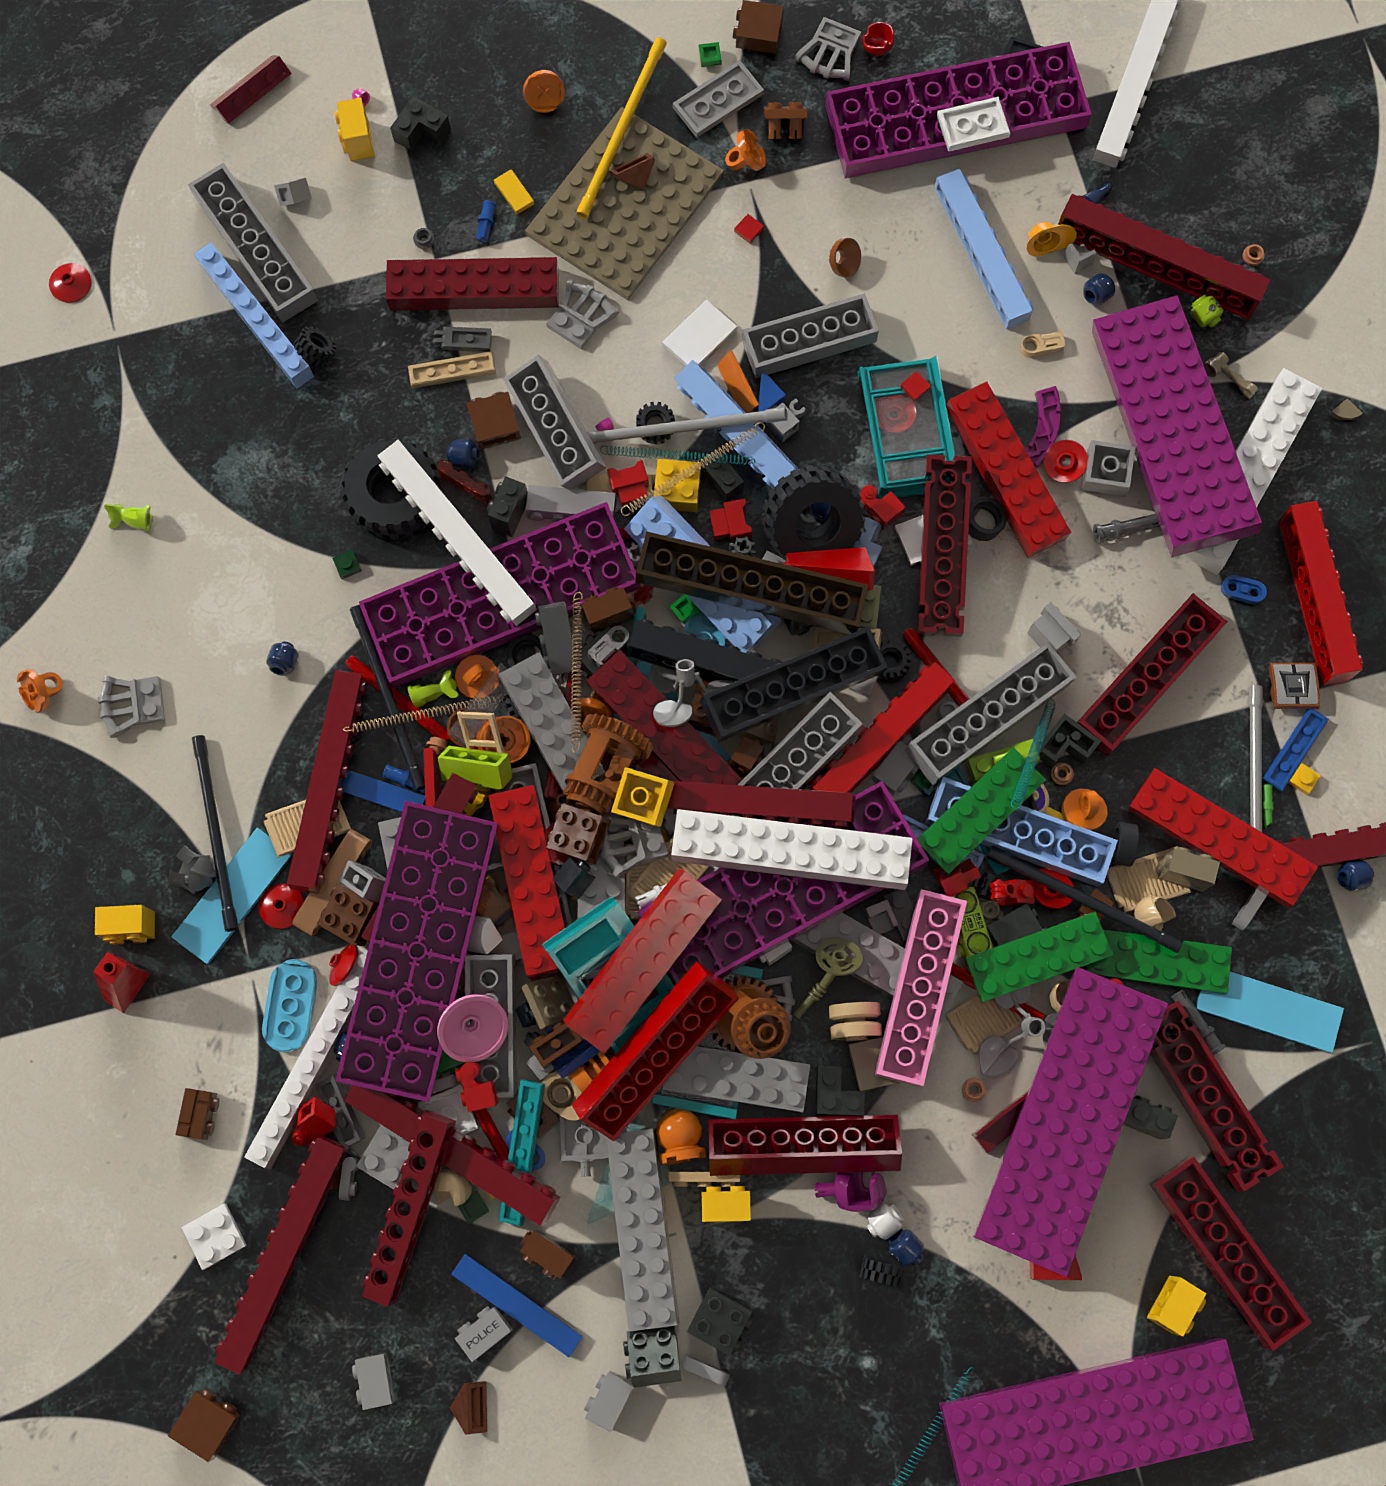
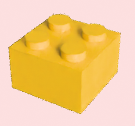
[334,98,375,161]
[654,459,701,512]
[611,767,674,827]
[95,905,155,945]
[702,1186,751,1222]
[1147,1276,1207,1337]

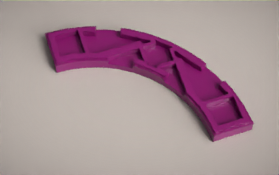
[1025,386,1061,469]

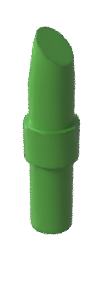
[1262,785,1274,829]

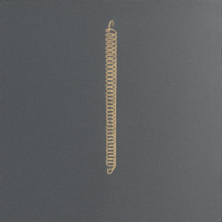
[621,422,765,516]
[571,592,583,753]
[343,694,506,733]

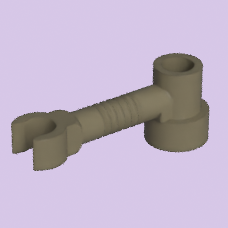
[1203,352,1258,399]

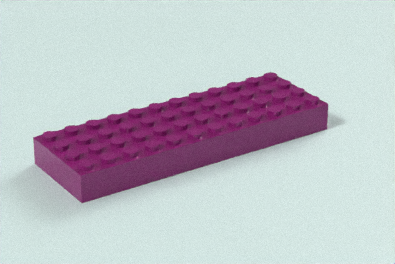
[825,41,1092,179]
[1092,295,1262,558]
[359,502,641,688]
[637,781,929,985]
[335,801,498,1102]
[973,967,1168,1277]
[939,1337,1254,1486]

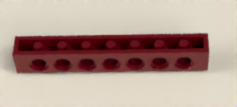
[362,1111,456,1307]

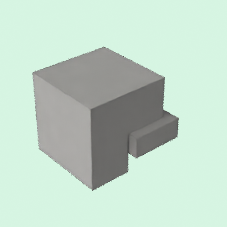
[1028,602,1081,654]

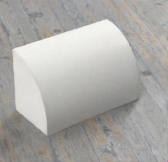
[467,916,503,955]

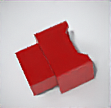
[607,460,649,507]
[709,499,752,542]
[932,858,981,897]

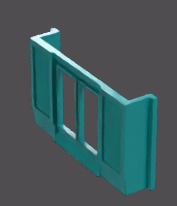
[542,896,675,1053]

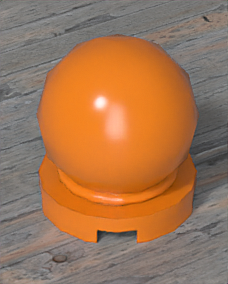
[656,1108,707,1165]

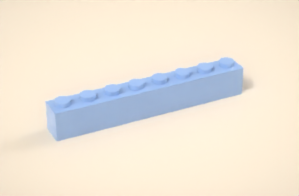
[934,169,1033,329]
[194,242,314,389]

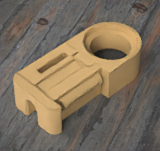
[1020,330,1065,358]

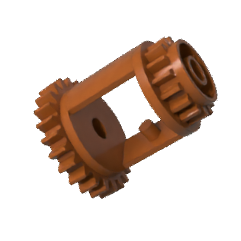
[563,714,654,816]
[710,975,791,1059]

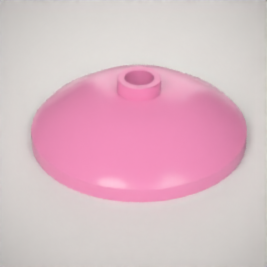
[437,994,508,1062]

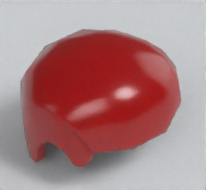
[863,22,894,55]

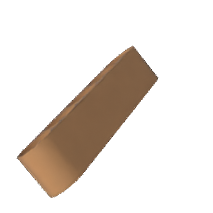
[292,829,372,936]

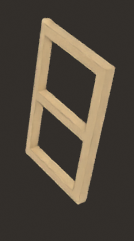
[457,711,505,754]

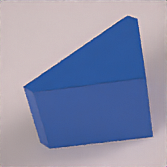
[758,373,786,412]

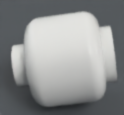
[867,1203,904,1240]

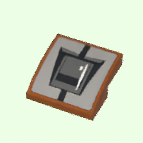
[1268,663,1320,709]

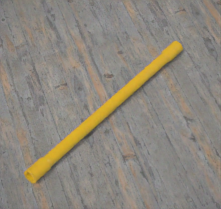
[576,37,667,219]

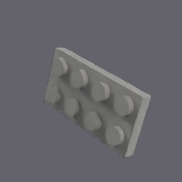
[673,60,764,138]

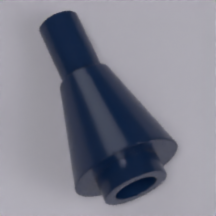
[1082,183,1112,204]

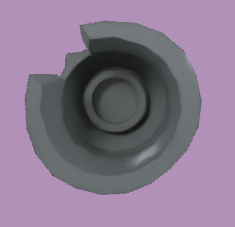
[168,845,216,895]

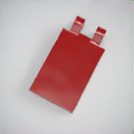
[424,748,441,807]

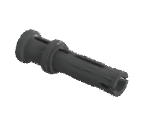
[1093,513,1160,544]
[1171,989,1226,1055]

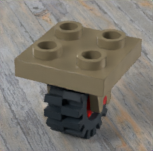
[515,974,574,1030]

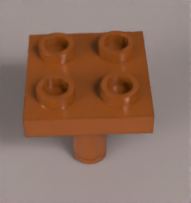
[764,102,807,139]

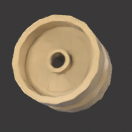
[829,1002,882,1041]

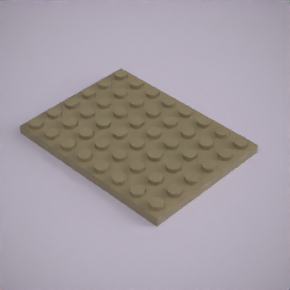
[525,107,724,300]

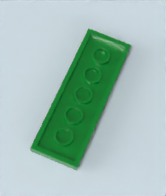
[917,747,1046,875]
[964,912,1113,1003]
[1086,930,1232,994]

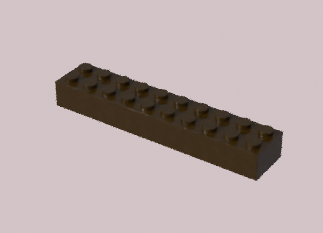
[635,531,868,634]

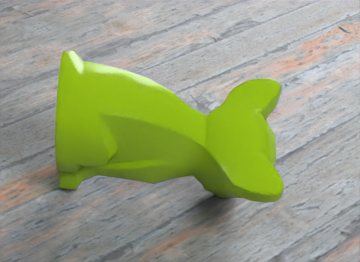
[104,504,153,532]
[408,670,459,707]

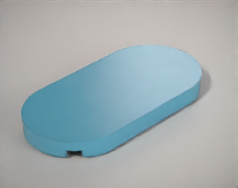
[262,959,317,1052]

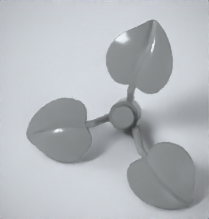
[649,659,735,727]
[979,986,1058,1076]

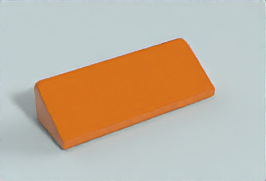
[718,351,759,413]

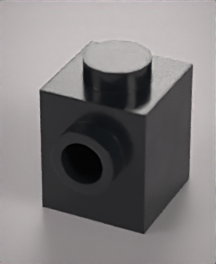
[553,857,596,899]

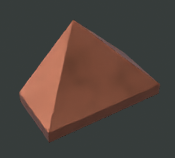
[610,153,655,189]
[450,1381,487,1435]

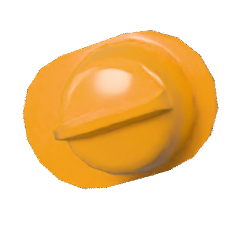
[1026,222,1077,257]

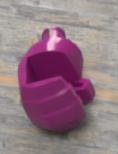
[815,1172,887,1212]

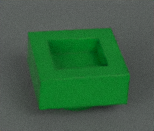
[698,42,722,67]
[669,594,701,625]

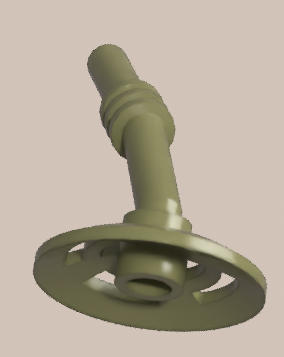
[793,937,863,1019]

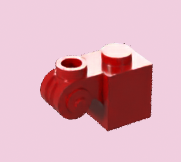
[860,485,905,530]
[990,879,1035,907]
[455,1062,499,1112]
[292,1097,336,1146]

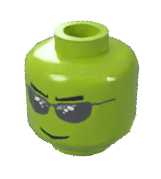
[1190,295,1223,328]

